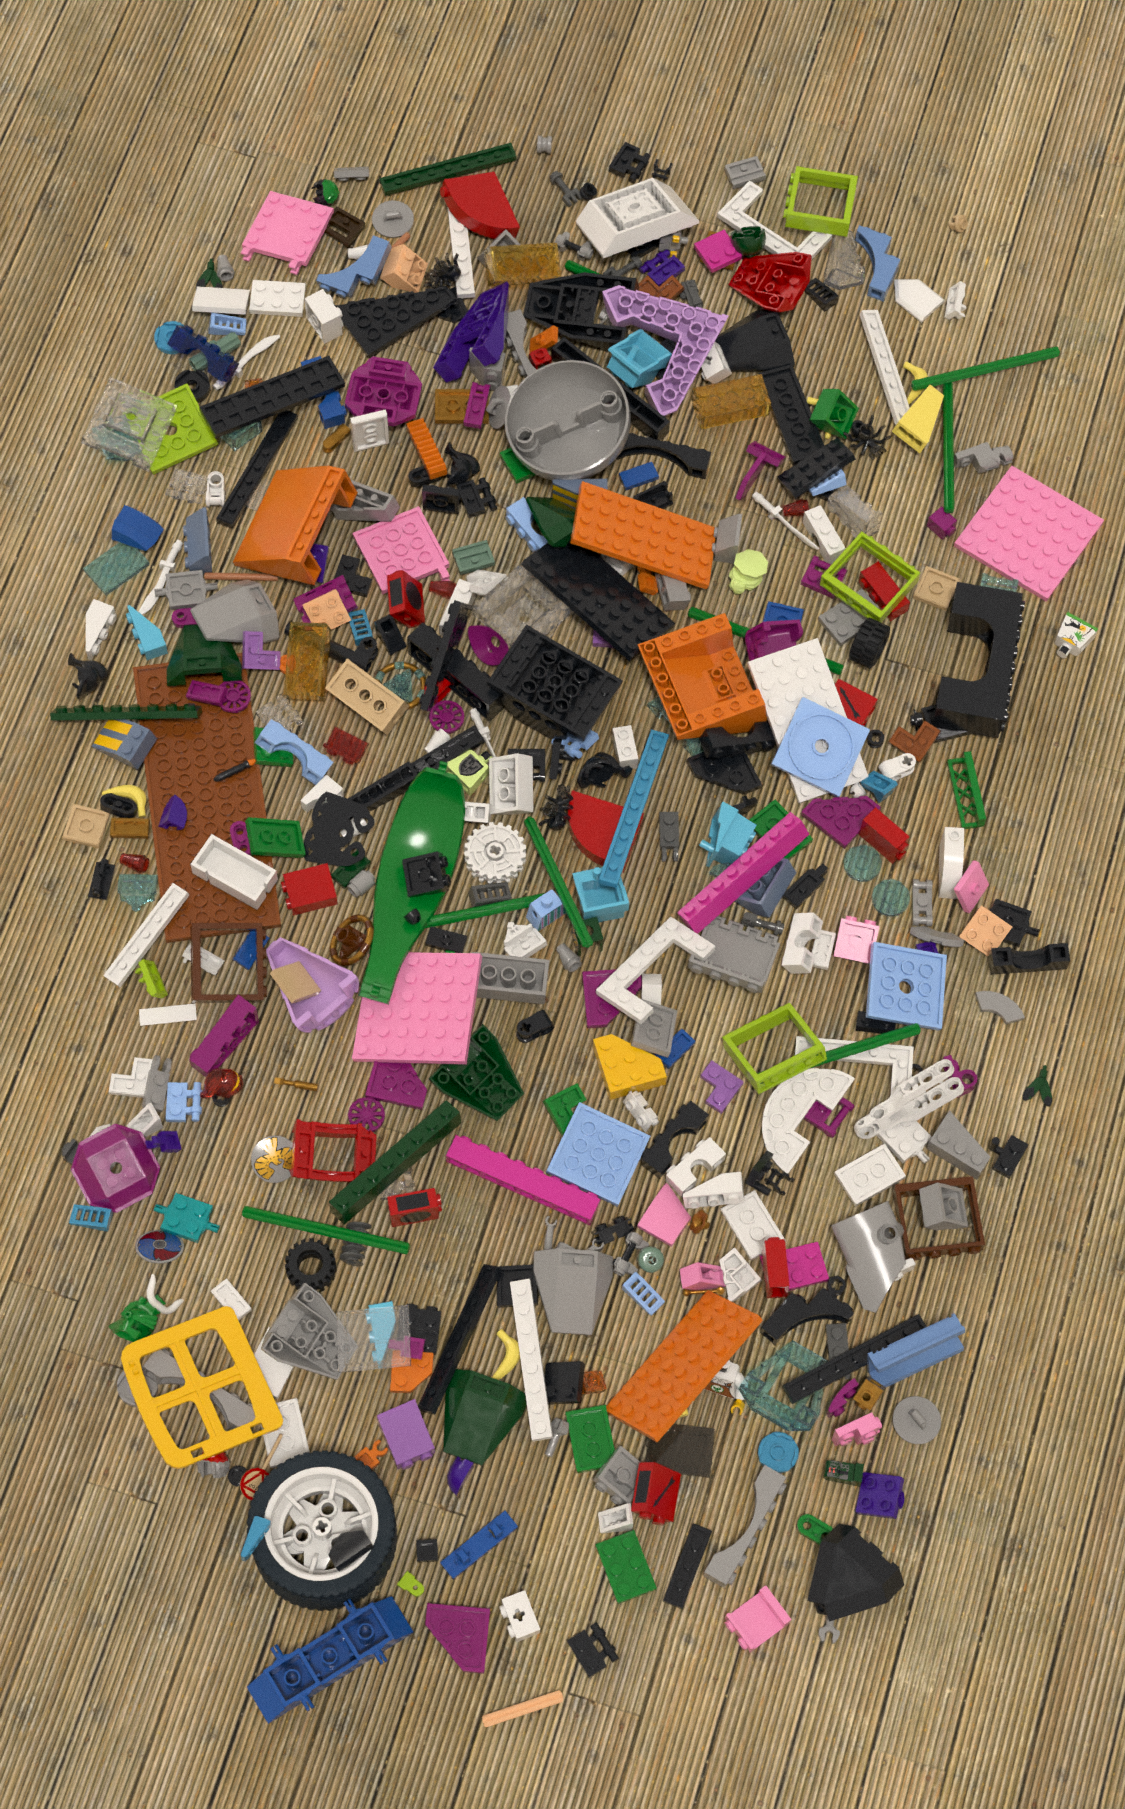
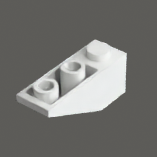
[86,599,117,660]
[683,1172,745,1209]

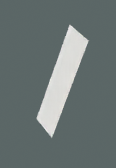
[139,1004,197,1026]

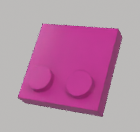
[694,230,742,273]

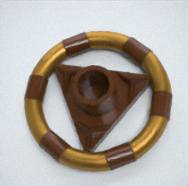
[329,914,374,966]

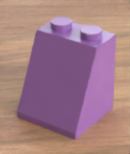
[377,1399,435,1470]

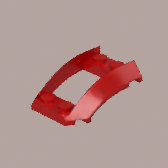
[289,1119,377,1182]

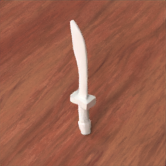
[212,335,280,391]
[752,492,819,550]
[138,540,183,615]
[470,708,496,758]

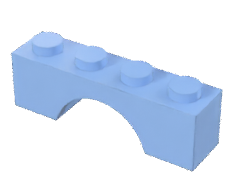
[505,497,548,551]
[255,719,333,785]

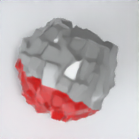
[197,1452,230,1478]

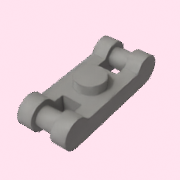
[912,879,933,927]

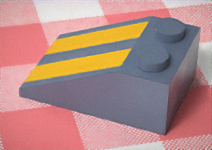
[552,479,608,509]
[91,719,157,770]

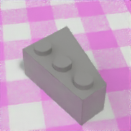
[331,480,400,522]
[926,1110,990,1180]

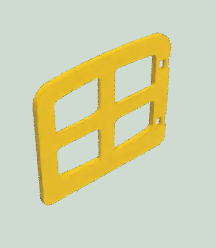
[121,1306,283,1469]

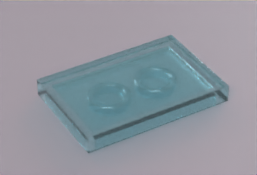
[83,542,150,596]

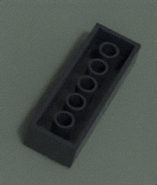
[407,623,505,722]

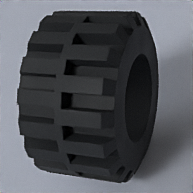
[849,617,890,669]
[285,1238,337,1292]

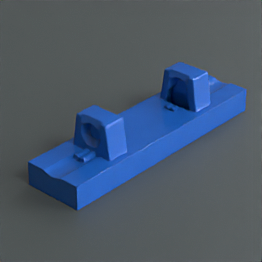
[440,1511,518,1580]

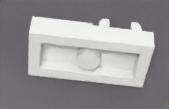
[944,281,966,320]
[182,943,225,976]

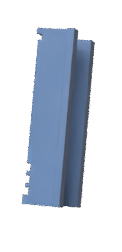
[867,1313,965,1387]

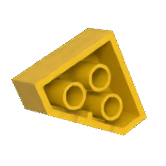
[593,1034,667,1100]

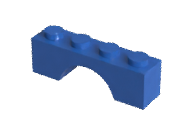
[300,356,347,429]

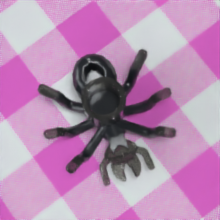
[423,253,461,289]
[843,415,891,460]
[539,784,574,830]

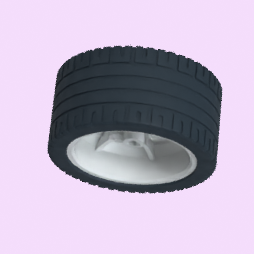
[247,1450,397,1611]

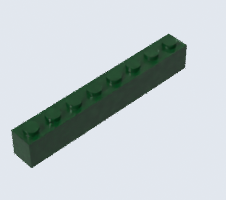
[329,1100,461,1225]

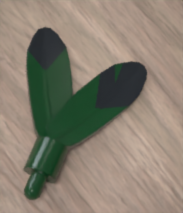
[196,258,223,289]
[1023,1065,1052,1107]

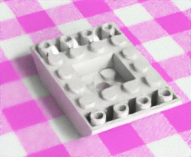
[576,178,699,258]

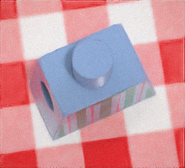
[526,890,566,931]

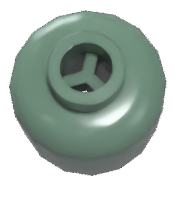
[637,1246,664,1273]

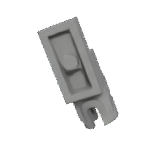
[954,442,1013,473]

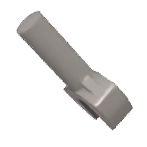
[545,1418,569,1457]
[818,1616,840,1644]

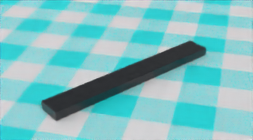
[216,410,298,528]
[418,1264,502,1415]
[782,1314,927,1404]

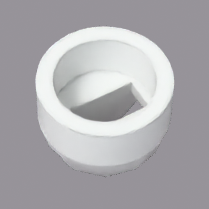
[850,782,866,798]

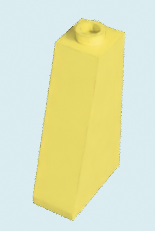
[892,385,944,453]

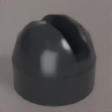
[404,908,421,925]

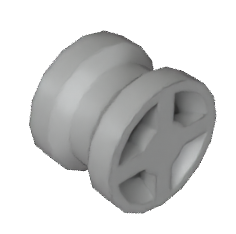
[537,135,552,154]

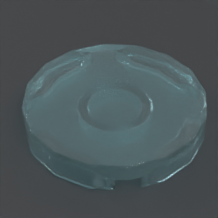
[843,845,882,882]
[871,879,910,917]

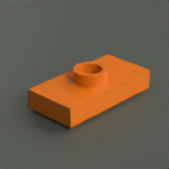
[529,325,558,354]

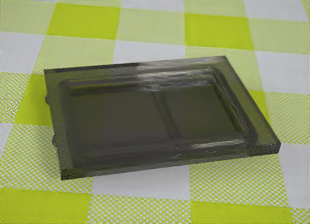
[645,1424,715,1478]

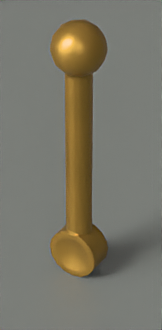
[682,1287,724,1296]

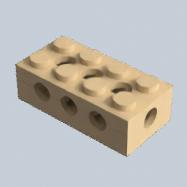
[325,659,410,735]

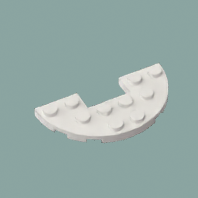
[762,1068,855,1174]

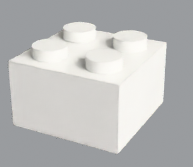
[304,289,343,344]

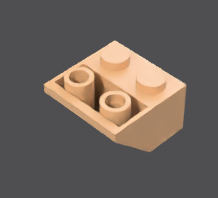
[380,244,428,293]

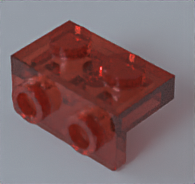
[323,727,369,765]

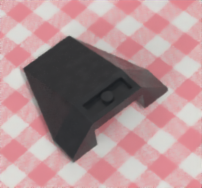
[715,309,795,372]

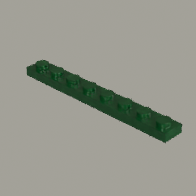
[379,143,517,196]
[50,703,202,721]

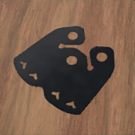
[304,791,375,866]

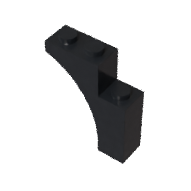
[760,1288,854,1346]

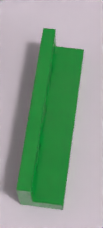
[947,751,986,829]

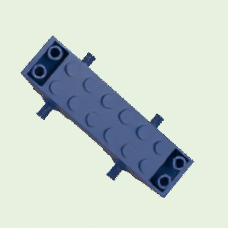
[247,1596,414,1724]

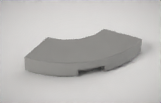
[910,926,964,947]
[975,991,1025,1024]

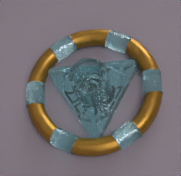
[375,661,426,710]

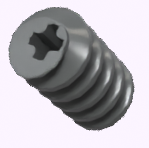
[339,1222,372,1267]

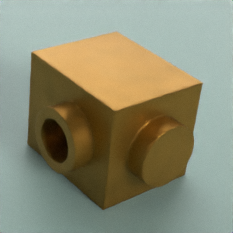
[853,1376,886,1410]

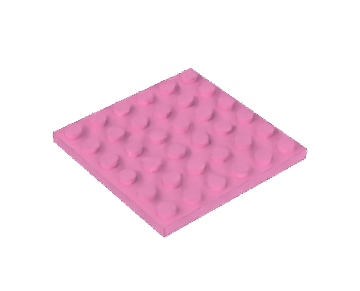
[954,466,1104,602]
[352,952,482,1064]

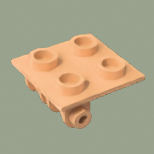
[303,589,351,635]
[959,905,1012,956]

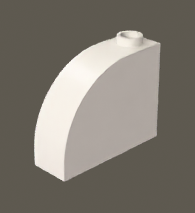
[938,827,964,899]

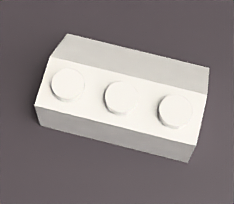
[489,753,533,815]

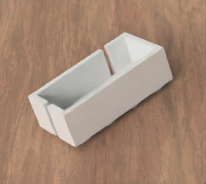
[191,834,278,910]

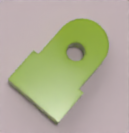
[397,1571,424,1597]

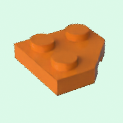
[390,1351,434,1393]

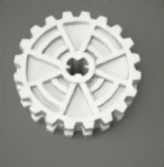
[464,822,526,884]

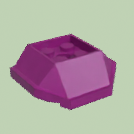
[345,356,422,427]
[70,1124,160,1213]

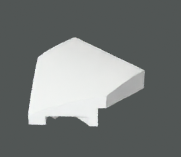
[504,922,547,958]

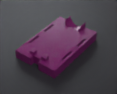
[293,575,358,630]

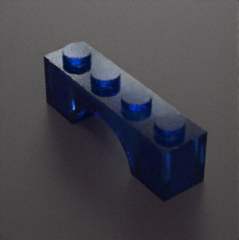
[167,325,239,382]

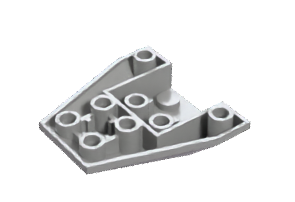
[190,579,280,643]
[533,1248,613,1336]
[261,1283,358,1380]

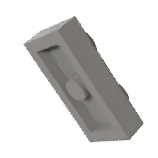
[334,166,369,181]

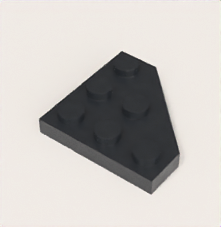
[687,752,762,795]

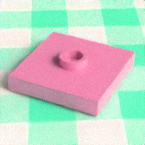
[954,860,989,914]

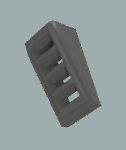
[468,882,512,907]

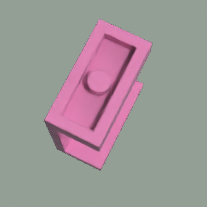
[725,1586,792,1653]

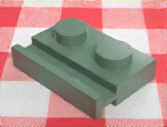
[452,540,495,575]

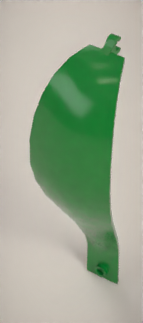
[358,761,465,1005]

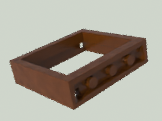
[190,923,267,1003]
[892,1176,985,1261]

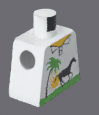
[1055,612,1098,658]

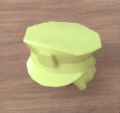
[729,549,768,594]

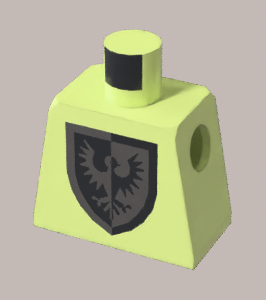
[446,750,492,796]

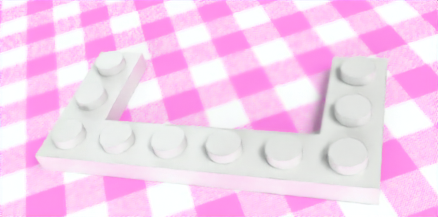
[717,181,832,259]
[596,917,715,1024]
[795,1036,914,1104]

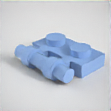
[551,730,599,758]
[166,1082,203,1122]

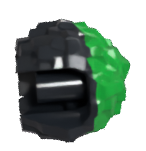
[311,179,340,207]

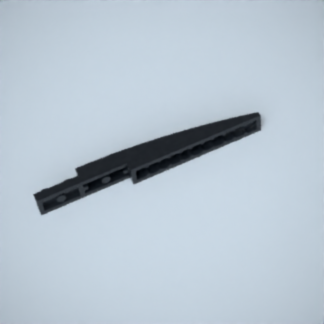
[317,725,485,821]

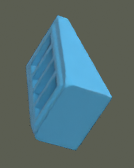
[348,609,373,646]
[69,1204,113,1232]
[241,1516,271,1562]

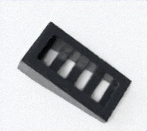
[805,277,839,312]

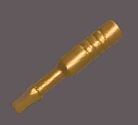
[274,1077,318,1092]

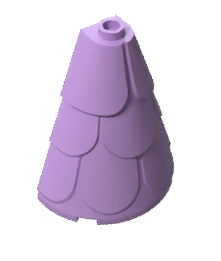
[266,937,359,1033]

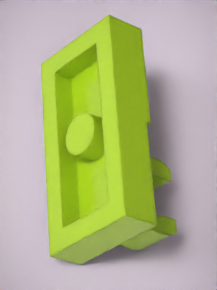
[135,959,168,998]

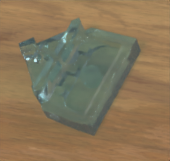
[117,874,158,912]

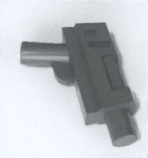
[679,280,703,308]

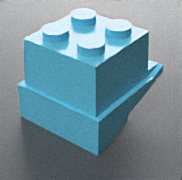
[607,329,672,388]
[699,801,756,867]
[572,867,629,922]

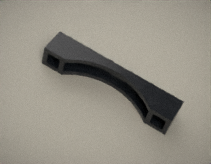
[616,433,711,479]

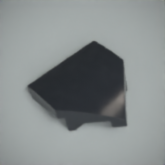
[436,286,468,323]
[328,1530,374,1572]

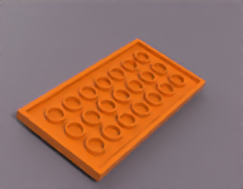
[570,481,715,589]
[606,1290,763,1442]

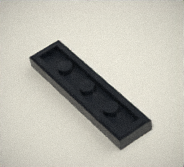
[663,1523,712,1609]

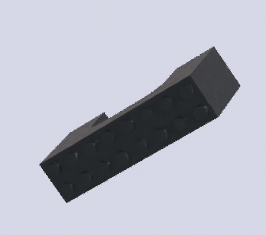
[932,582,1025,738]

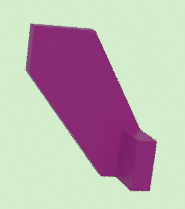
[735,441,786,500]

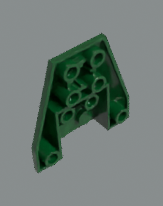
[526,497,576,547]
[166,624,242,686]
[428,1024,524,1121]
[443,1369,527,1466]

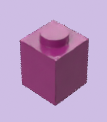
[927,506,957,540]

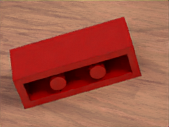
[859,561,910,621]

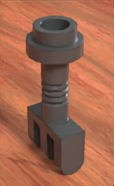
[549,171,583,207]
[603,256,643,276]
[741,912,784,935]

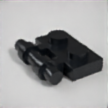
[609,142,651,183]
[456,477,497,518]
[567,1622,619,1678]

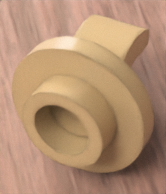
[948,215,968,232]

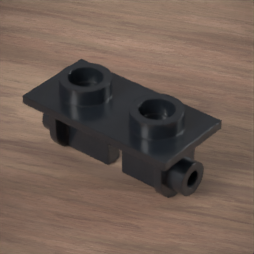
[88,859,115,900]
[591,1215,634,1245]

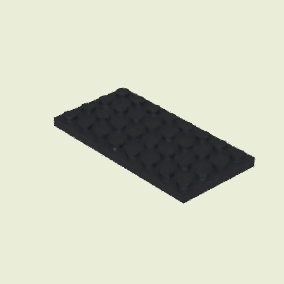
[521,538,675,662]

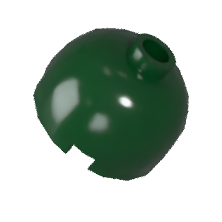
[731,226,766,258]

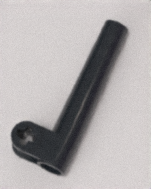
[284,621,378,673]

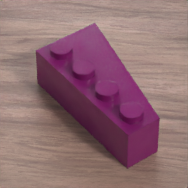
[189,995,259,1079]

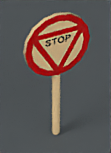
[240,1434,283,1500]

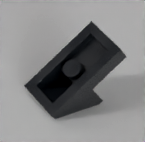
[374,614,407,655]

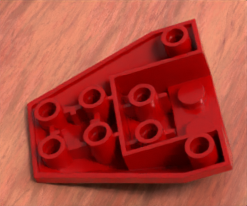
[728,252,812,312]

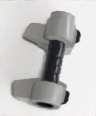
[554,232,594,261]
[613,1232,649,1277]

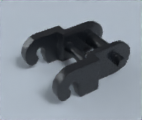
[652,159,673,182]
[764,1168,794,1196]

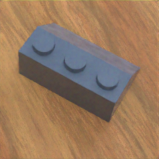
[183,507,212,574]
[735,858,796,918]

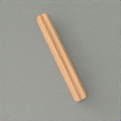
[482,1690,564,1727]

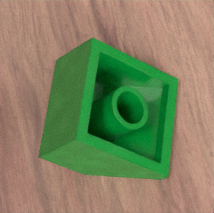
[810,389,859,439]

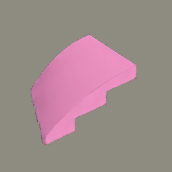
[637,1183,691,1247]

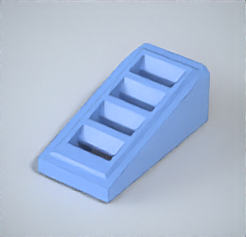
[208,313,246,335]
[809,469,846,496]
[622,1272,665,1316]

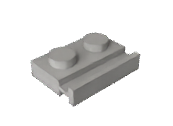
[724,156,766,189]

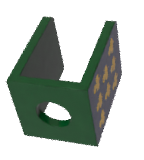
[572,917,603,957]

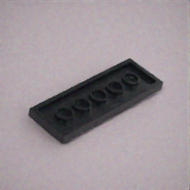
[758,364,825,465]

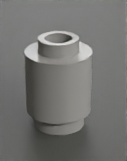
[347,870,375,898]

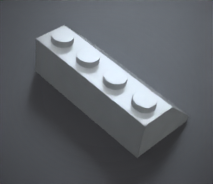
[472,952,549,1004]

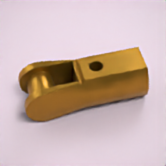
[323,423,351,453]

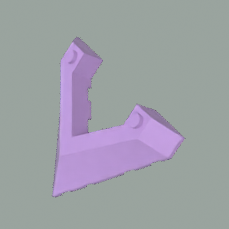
[602,285,729,416]

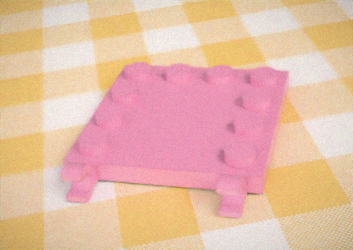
[241,191,334,275]
[352,506,450,594]

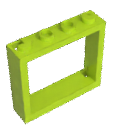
[783,166,858,237]
[820,531,920,623]
[722,1003,827,1094]

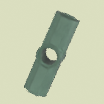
[188,332,241,371]

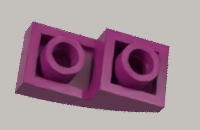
[827,1378,859,1418]

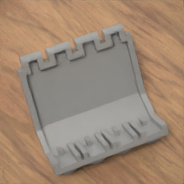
[688,916,780,993]

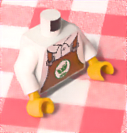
[704,1360,747,1415]

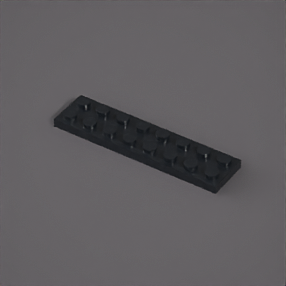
[199,356,345,439]

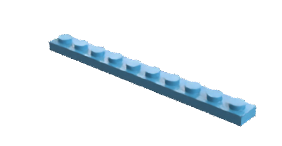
[598,729,669,889]

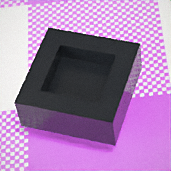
[416,1539,438,1563]

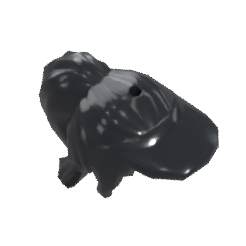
[445,442,480,488]
[68,653,108,699]
[577,752,633,788]

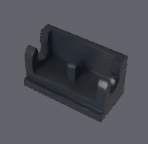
[633,481,673,509]

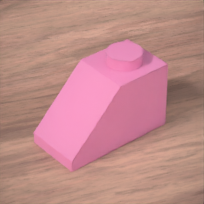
[680,1262,726,1290]

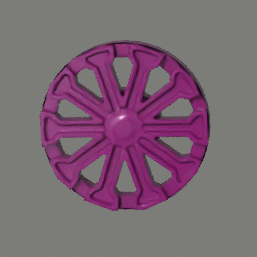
[219,681,251,713]
[429,700,464,734]
[348,1097,385,1132]

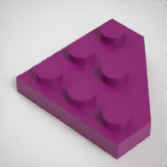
[801,796,881,849]
[582,969,642,1029]
[365,1061,427,1110]
[425,1603,490,1674]

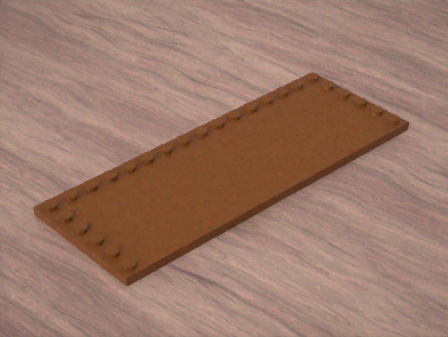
[133,653,281,943]

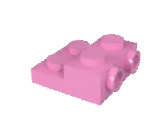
[834,916,879,964]
[832,1412,882,1446]

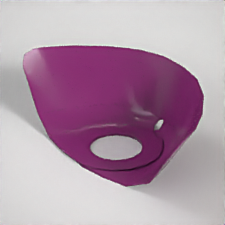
[468,625,509,665]

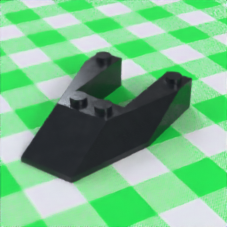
[523,272,639,350]

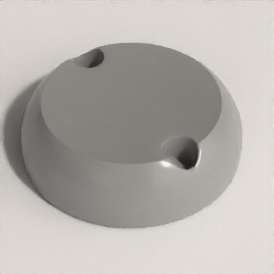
[505,360,631,480]

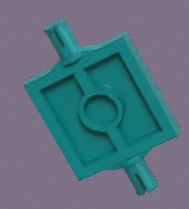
[154,1193,220,1243]

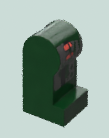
[823,1460,864,1487]

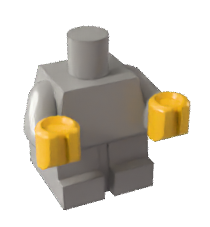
[659,230,688,257]

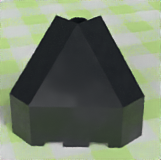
[807,1524,904,1622]

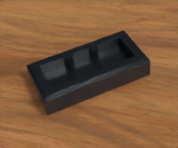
[425,926,468,953]

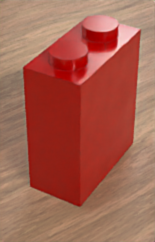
[859,807,910,864]
[281,863,338,916]
[762,1237,790,1299]

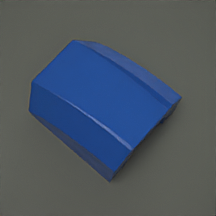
[112,505,164,551]

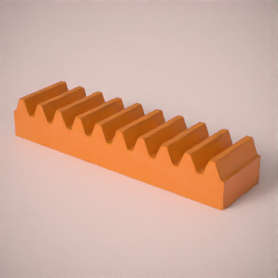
[406,418,447,480]

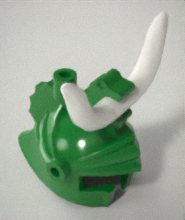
[108,1274,184,1342]

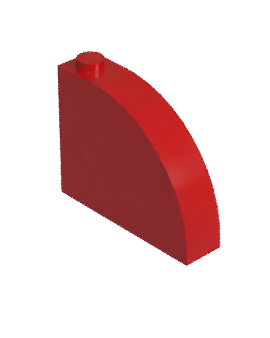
[440,171,520,238]
[568,790,644,873]

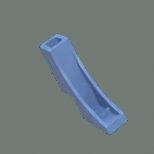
[855,225,901,302]
[316,235,392,298]

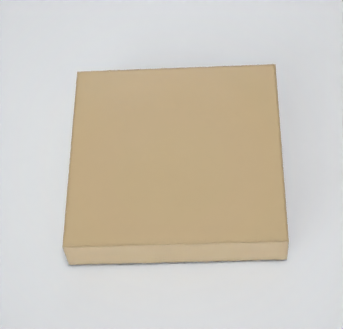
[913,566,960,611]
[62,804,111,849]
[270,961,321,1004]

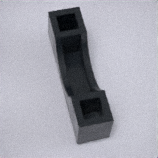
[699,721,776,758]
[988,943,1071,975]
[641,1100,709,1179]

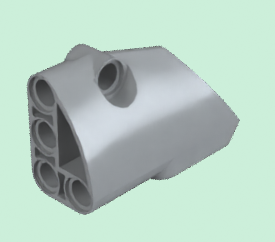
[831,1201,906,1313]

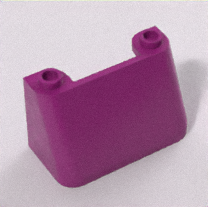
[745,620,803,690]

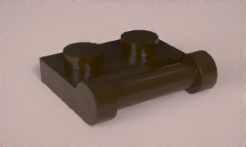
[323,206,366,248]

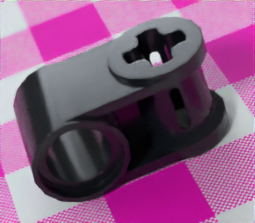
[516,1010,555,1043]

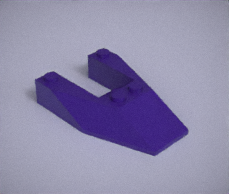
[433,282,509,383]

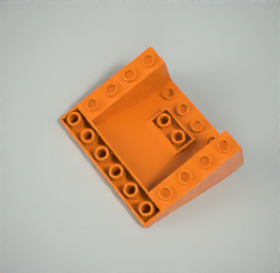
[233,465,358,585]
[638,613,767,740]

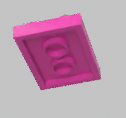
[760,1242,829,1291]

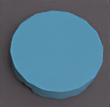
[154,321,190,355]
[758,1432,799,1474]

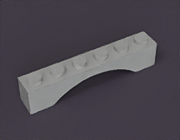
[505,309,536,379]
[143,1349,255,1430]
[703,1465,787,1588]

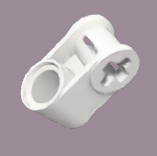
[206,471,226,507]
[878,753,916,781]

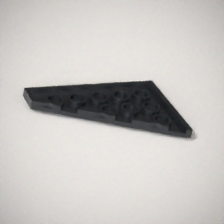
[334,286,457,358]
[419,600,474,712]

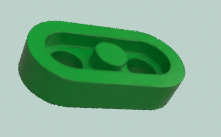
[797,1514,833,1546]

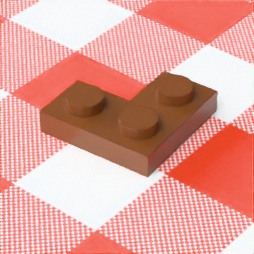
[638,275,685,300]
[889,721,941,762]

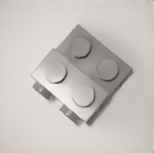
[592,1446,641,1506]

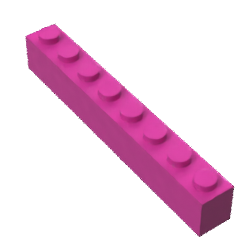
[677,812,809,934]
[446,1135,601,1226]

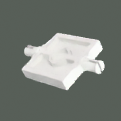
[876,1121,932,1164]

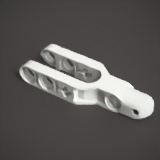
[854,1059,964,1139]

